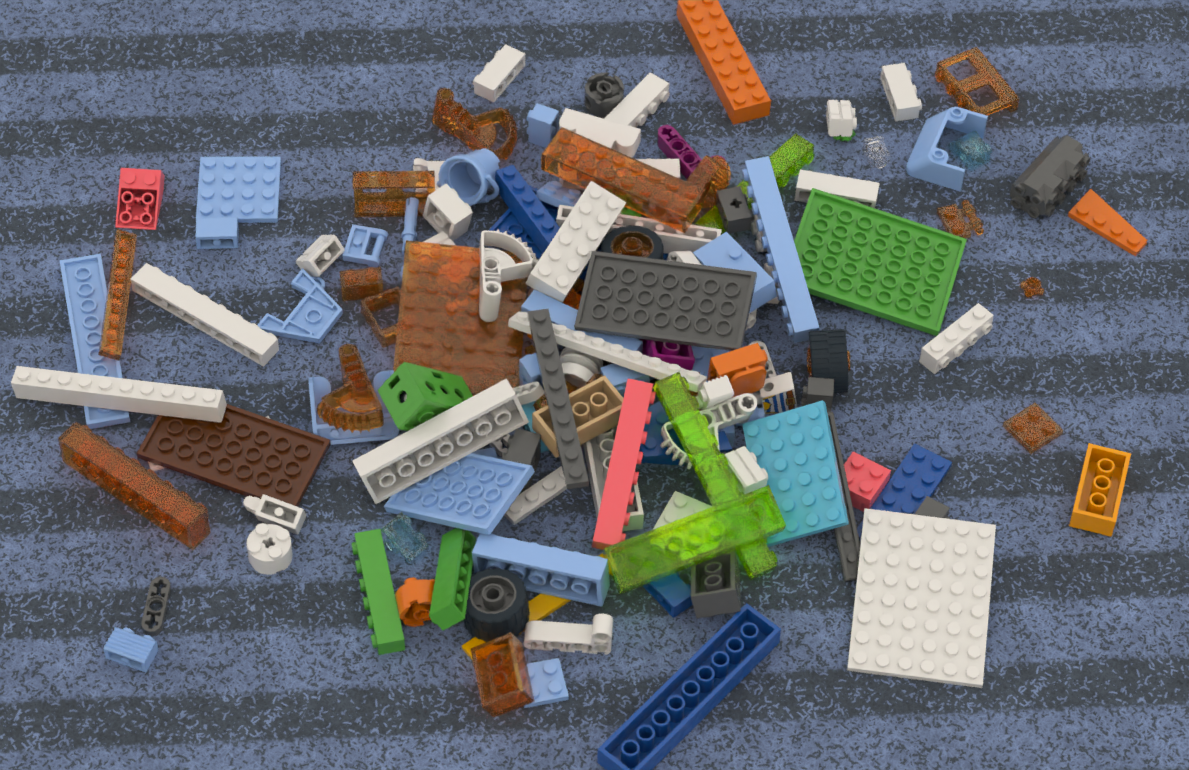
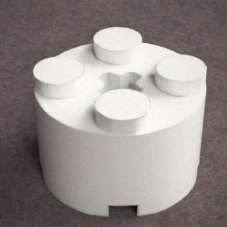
[247,523,293,575]

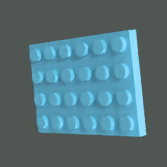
[742,400,849,547]

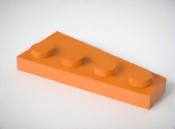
[1068,189,1148,256]

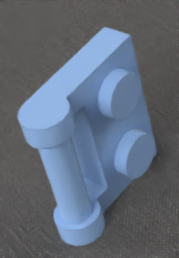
[343,224,388,268]

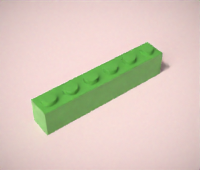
[429,528,476,631]
[351,529,405,655]

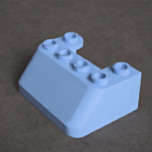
[308,370,399,445]

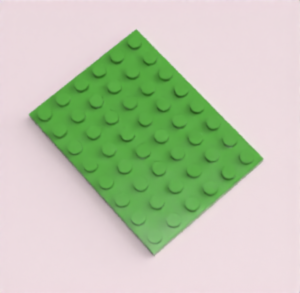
[794,188,967,336]

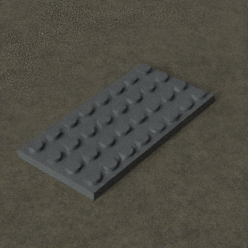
[574,251,757,351]

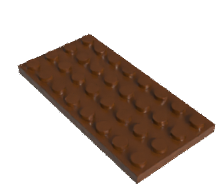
[137,404,331,507]

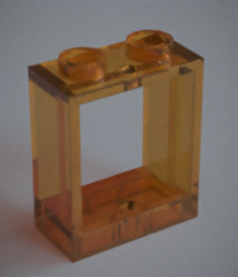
[361,286,420,348]

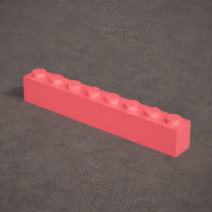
[592,378,656,553]

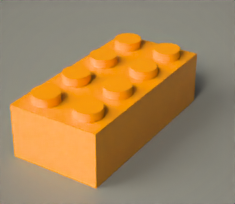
[1069,443,1131,537]

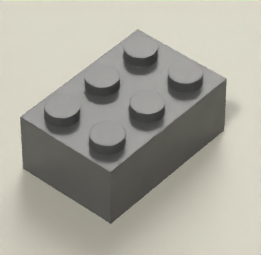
[691,550,741,618]

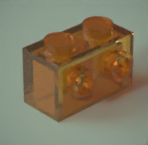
[339,267,384,302]

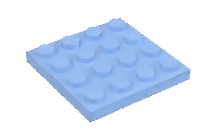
[196,157,281,223]

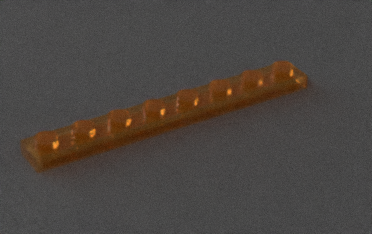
[98,229,137,361]

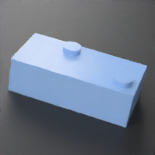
[693,232,777,313]

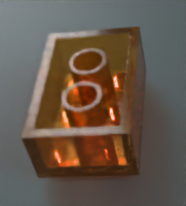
[471,632,535,717]

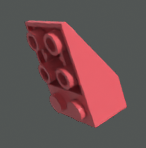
[115,168,165,230]

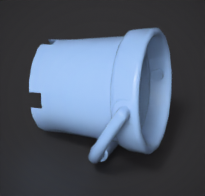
[437,148,500,206]

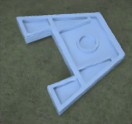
[258,268,343,344]

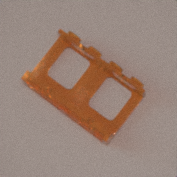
[935,47,1019,116]
[353,171,435,217]

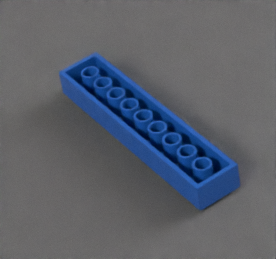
[597,603,781,770]

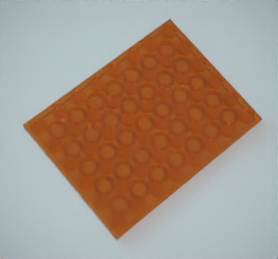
[393,240,528,396]

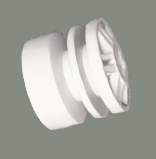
[560,347,603,394]

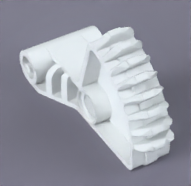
[479,228,538,322]
[660,393,757,472]

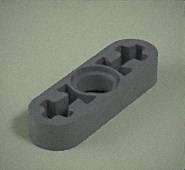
[141,577,171,637]

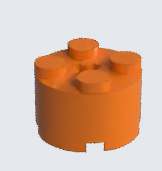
[395,578,435,627]

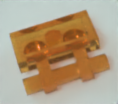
[937,200,984,239]

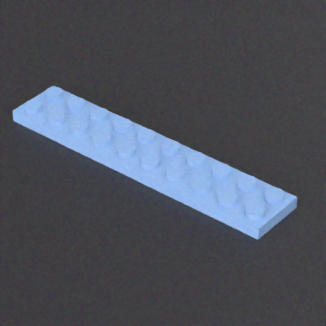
[59,254,130,429]

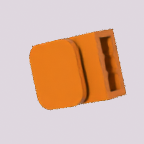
[707,343,768,398]

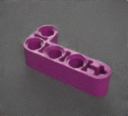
[657,125,726,189]

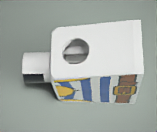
[751,372,797,414]

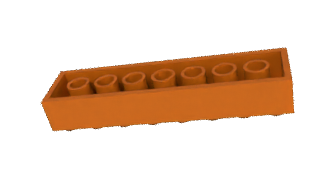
[677,0,771,125]

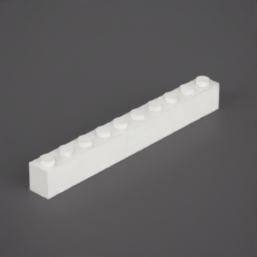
[11,366,227,423]

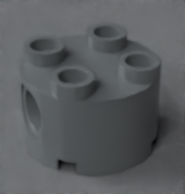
[584,72,624,118]

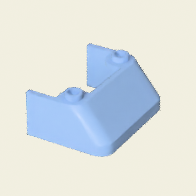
[906,107,988,191]

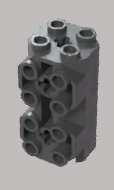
[1010,135,1091,218]

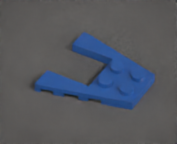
[639,387,732,460]

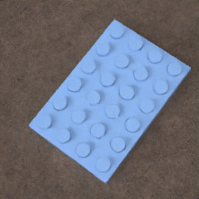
[384,453,535,535]

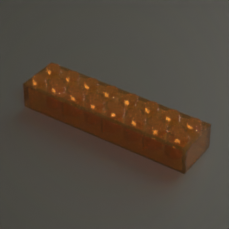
[541,127,705,233]
[58,422,210,550]

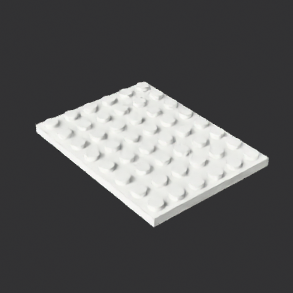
[847,508,996,688]

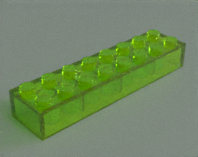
[603,485,786,595]

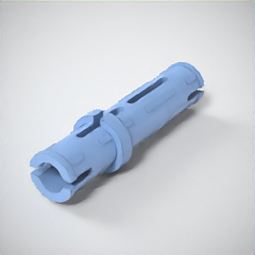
[401,197,419,256]

